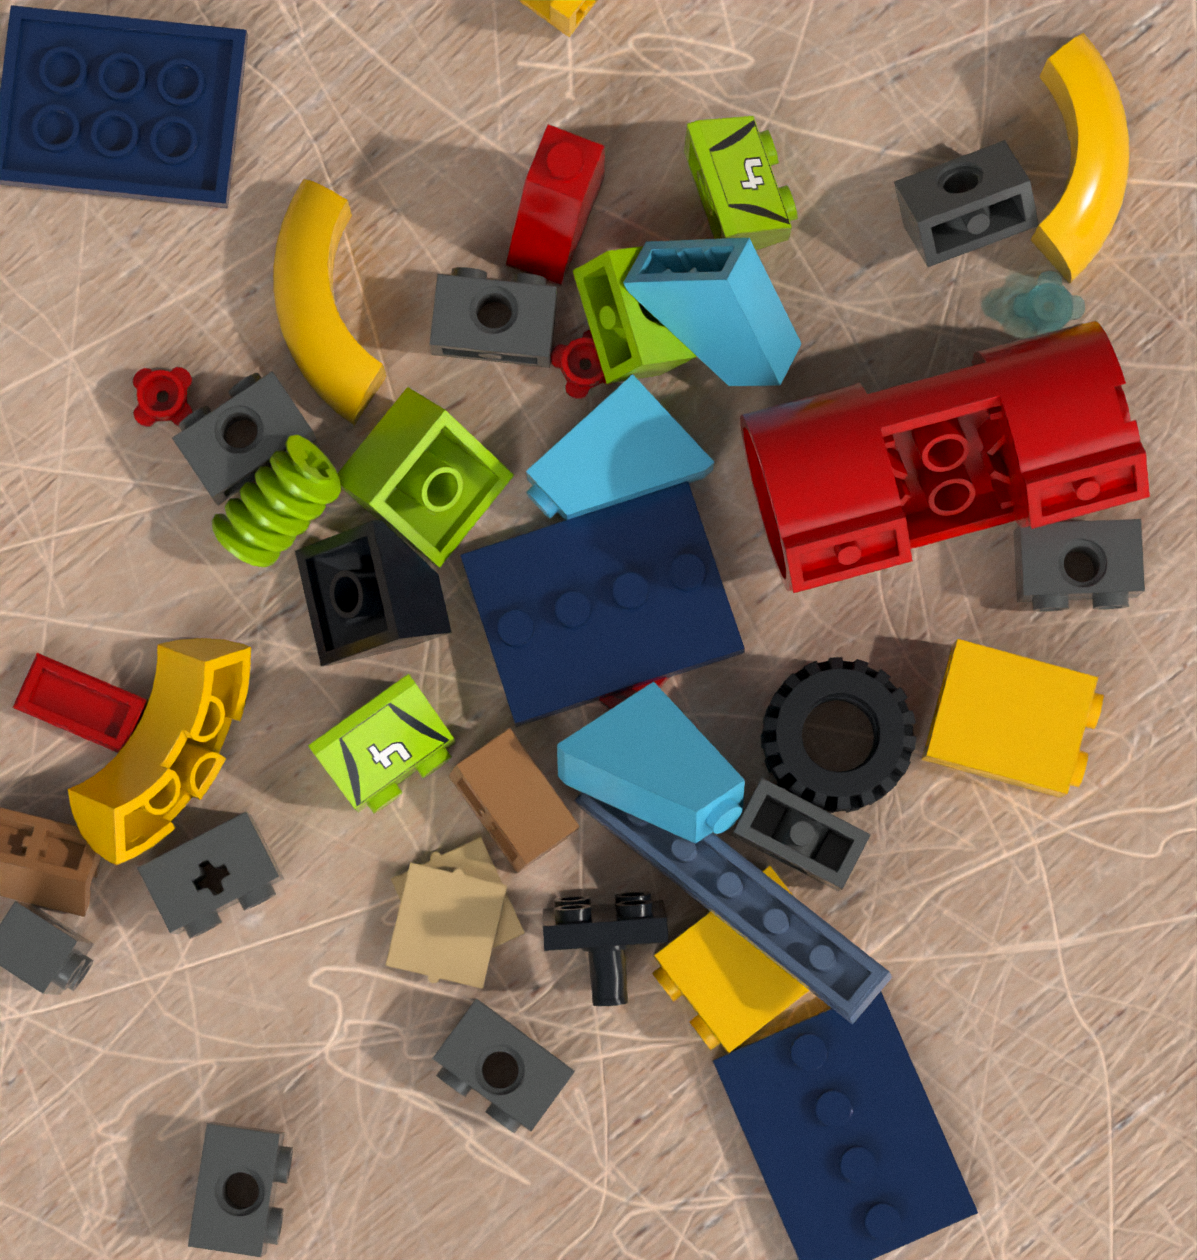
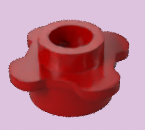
[551,330,613,399]
[133,367,193,427]

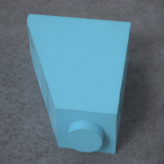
[623,238,802,386]
[526,374,714,521]
[557,682,745,844]

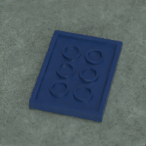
[0,5,248,209]
[460,481,745,727]
[712,991,978,1260]

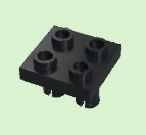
[543,892,668,1006]

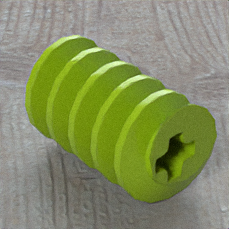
[211,435,341,568]

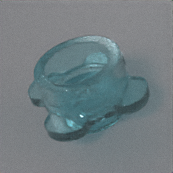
[1013,271,1085,335]

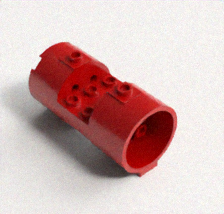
[740,321,1150,593]

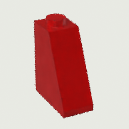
[506,124,605,287]

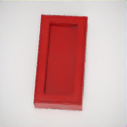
[12,653,148,753]

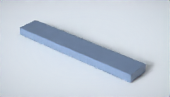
[575,792,892,1025]

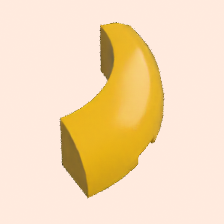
[1031,33,1130,283]
[273,179,387,426]
[68,638,251,865]

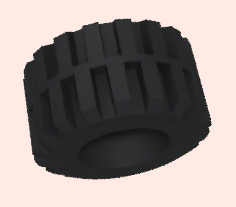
[761,657,917,813]

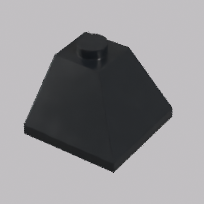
[295,520,452,667]

